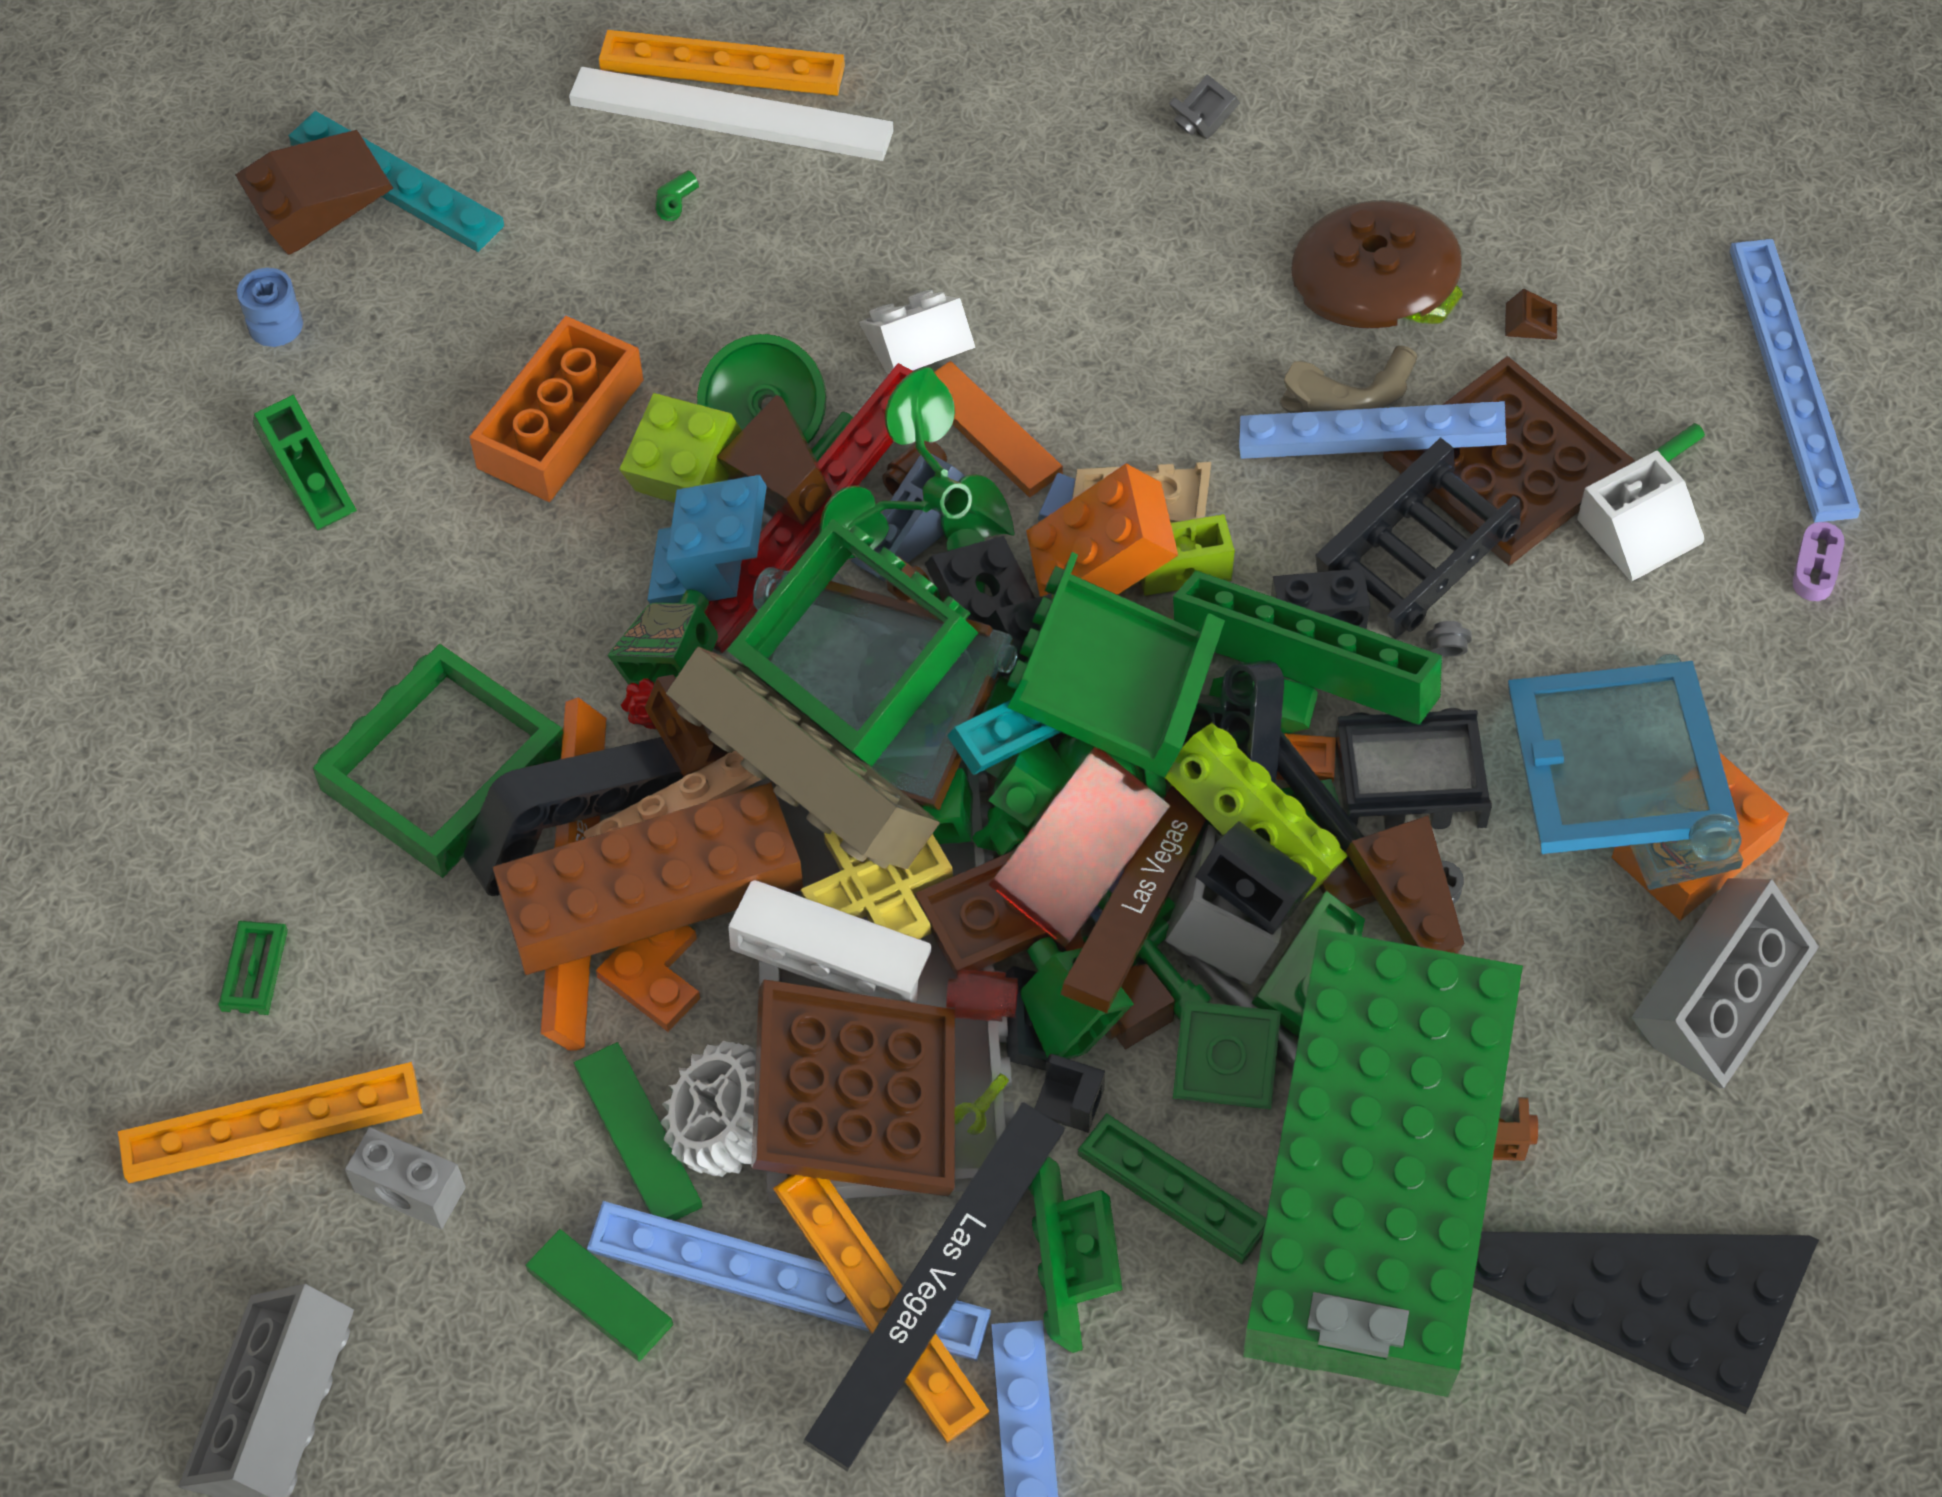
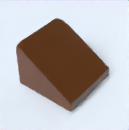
[1505,289,1557,340]

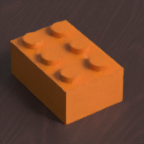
[1026,463,1178,597]
[1611,752,1789,921]

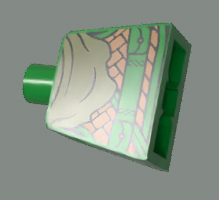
[607,589,718,685]

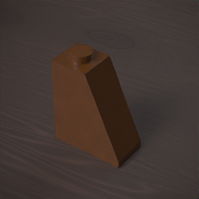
[717,395,832,525]

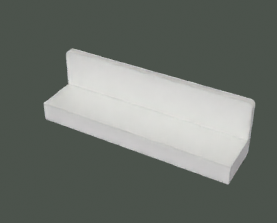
[728,880,931,1003]

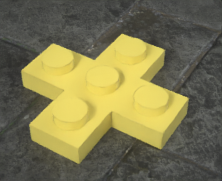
[801,831,953,939]

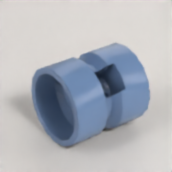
[237,268,303,347]

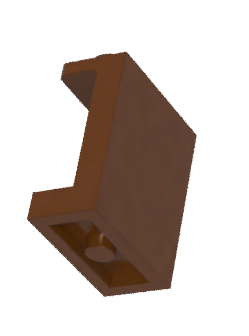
[645,675,735,777]

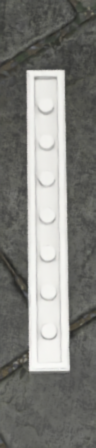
[569,67,893,161]

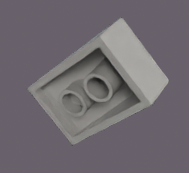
[1165,824,1282,985]

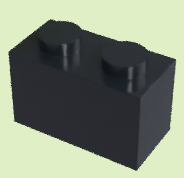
[1195,821,1317,934]

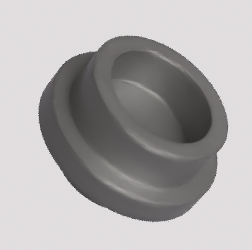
[1426,621,1472,656]

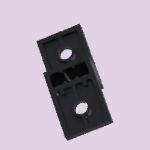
[924,536,1065,739]

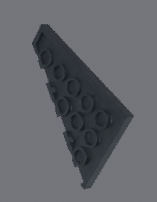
[1473,1231,1819,1414]

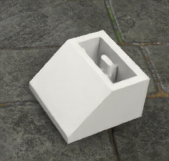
[859,290,975,374]
[1577,450,1704,582]

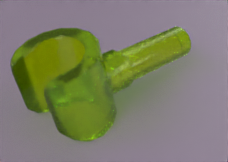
[955,1073,1009,1135]

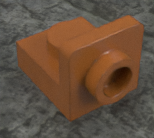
[1493,1097,1538,1161]

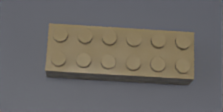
[666,647,940,869]

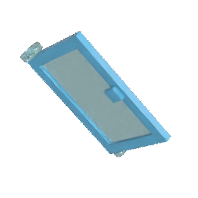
[1508,654,1742,861]

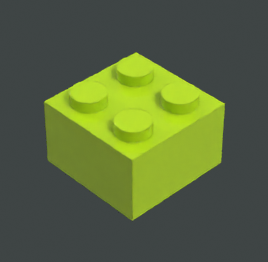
[619,393,742,503]

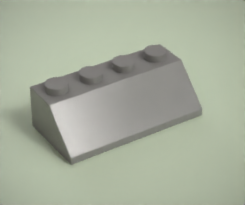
[1631,878,1819,1088]
[178,1284,354,1497]

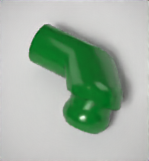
[655,170,699,221]

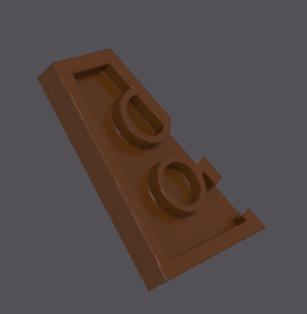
[1346,815,1465,954]

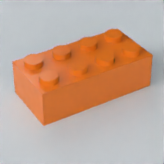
[469,315,644,503]

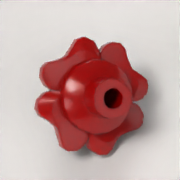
[621,678,656,729]

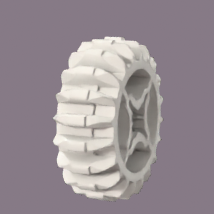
[660,1041,756,1177]

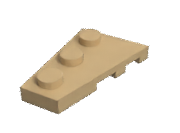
[1072,462,1211,523]

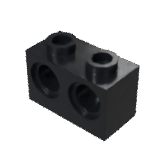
[1271,569,1370,629]

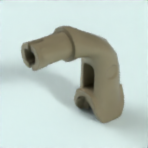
[1280,345,1417,413]

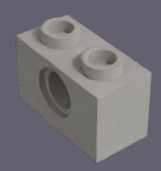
[345,1127,466,1230]

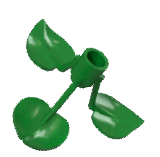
[819,367,1015,559]

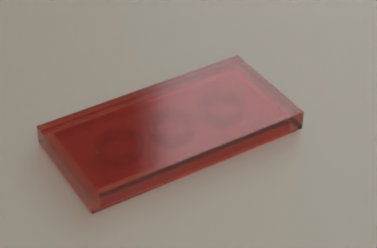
[989,747,1170,947]

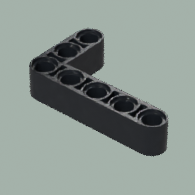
[463,737,684,896]

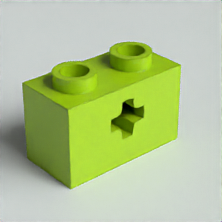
[1140,514,1235,596]

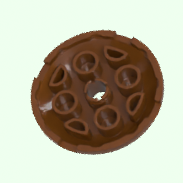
[1291,200,1462,328]

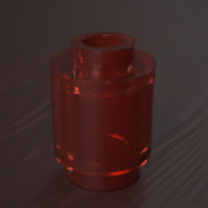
[946,969,1018,1022]

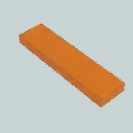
[934,361,1063,498]

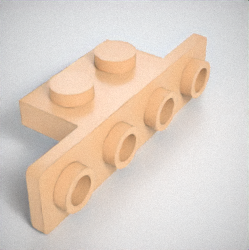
[584,751,762,838]

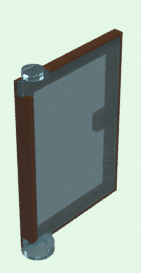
[711,567,1017,810]

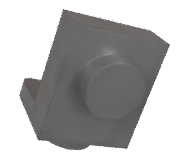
[1169,74,1240,139]

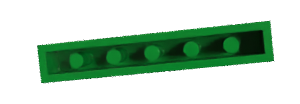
[1173,570,1442,725]

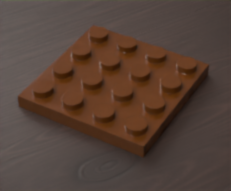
[1383,356,1635,566]
[751,979,955,1197]

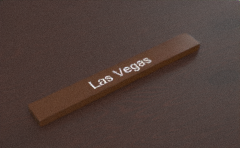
[1061,785,1208,1013]

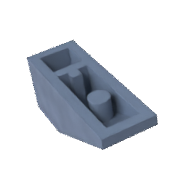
[851,454,965,582]

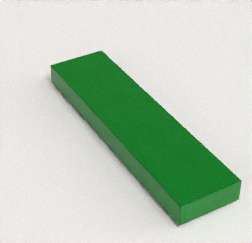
[573,1042,703,1221]
[1078,1113,1266,1265]

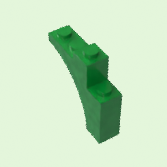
[982,676,1138,872]

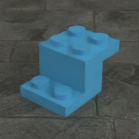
[647,475,767,604]

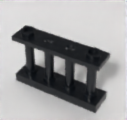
[1315,437,1521,639]

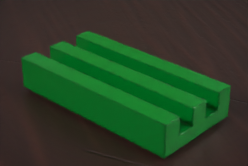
[218,921,288,1015]

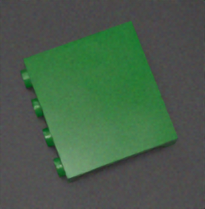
[1007,552,1225,778]

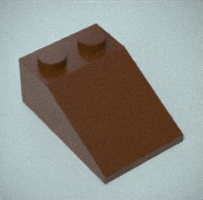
[235,130,394,255]

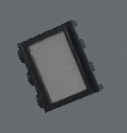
[1335,708,1492,830]

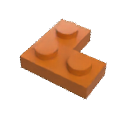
[595,925,700,1032]

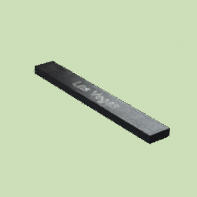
[803,1102,1065,1472]

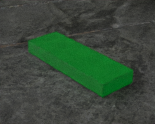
[525,1229,673,1362]

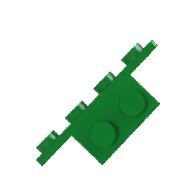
[1029,1157,1123,1353]

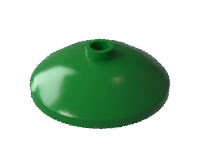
[697,334,827,445]

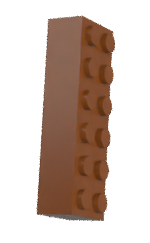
[492,782,803,976]

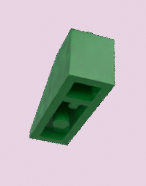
[252,394,357,531]

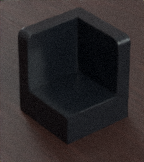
[1034,1054,1105,1133]

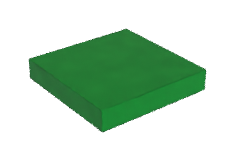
[1172,1000,1281,1110]

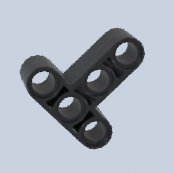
[1184,660,1284,783]

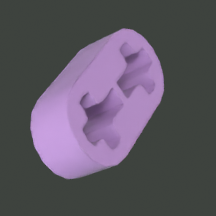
[1793,522,1844,601]

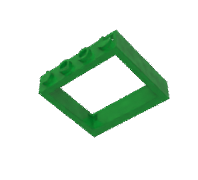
[727,519,979,767]
[313,643,563,878]

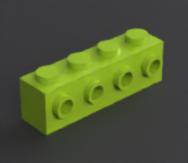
[1165,723,1348,904]

